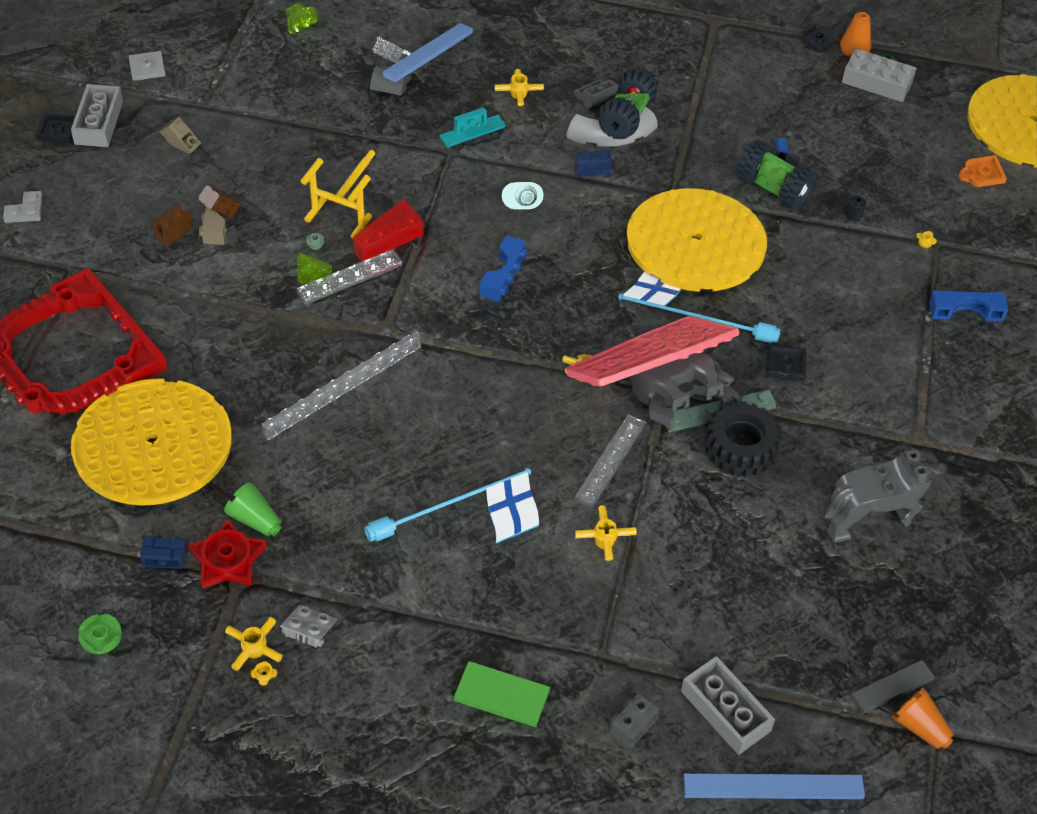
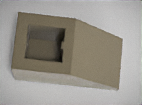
[159,117,201,154]
[199,207,227,245]

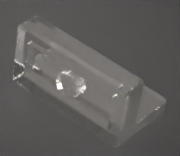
[372,37,411,64]

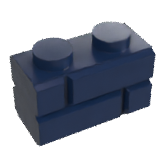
[575,149,612,177]
[140,535,188,569]

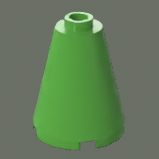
[224,482,281,536]

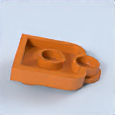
[959,155,1007,187]

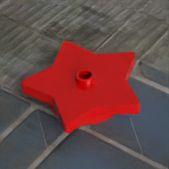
[188,520,267,588]

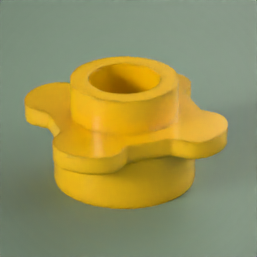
[916,231,937,248]
[251,661,277,685]

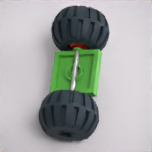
[598,67,658,139]

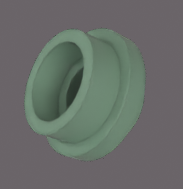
[306,233,324,250]

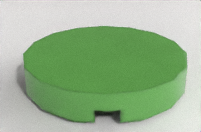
[78,614,122,654]

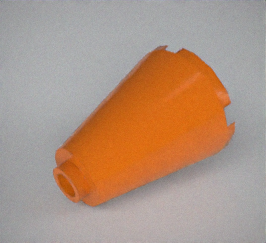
[840,12,871,57]
[892,688,953,749]

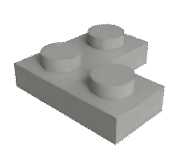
[3,191,43,223]

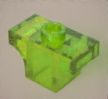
[286,3,317,34]
[297,253,332,288]

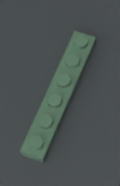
[668,390,776,432]

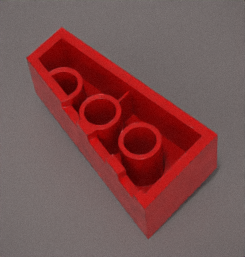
[353,199,423,263]

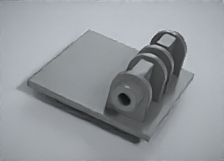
[280,605,337,648]

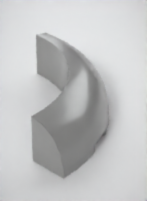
[566,107,657,147]

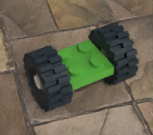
[735,139,818,210]

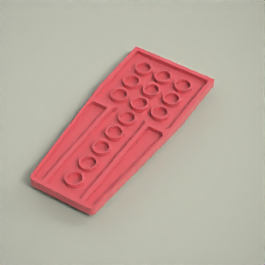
[566,316,739,386]

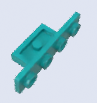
[440,107,505,147]

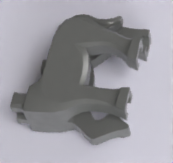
[630,352,740,431]
[825,450,931,543]

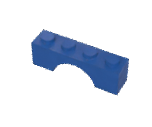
[479,235,528,302]
[929,291,1008,321]

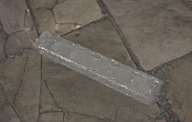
[297,250,402,305]
[575,414,645,509]

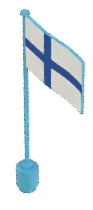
[618,272,781,344]
[364,468,539,543]

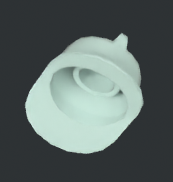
[502,182,544,209]

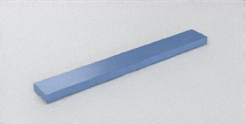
[383,23,473,82]
[683,774,865,799]

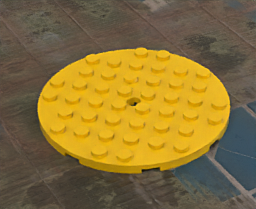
[967,74,1037,168]
[627,189,767,292]
[71,379,232,505]

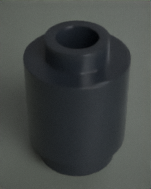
[846,196,866,221]

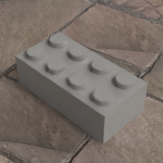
[842,48,917,102]
[71,84,123,147]
[681,656,775,755]

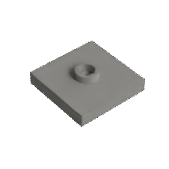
[129,51,165,81]

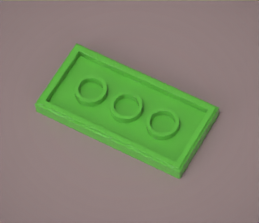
[454,661,550,727]

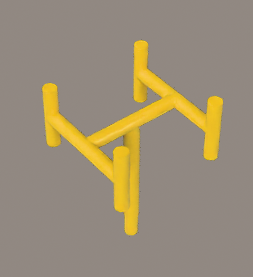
[301,150,375,239]

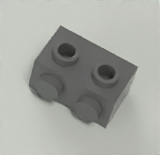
[610,693,659,749]

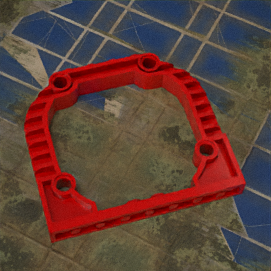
[0,268,168,415]

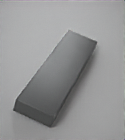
[851,660,935,714]

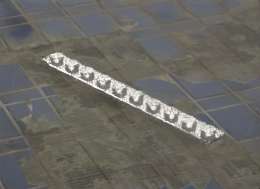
[262,331,421,440]

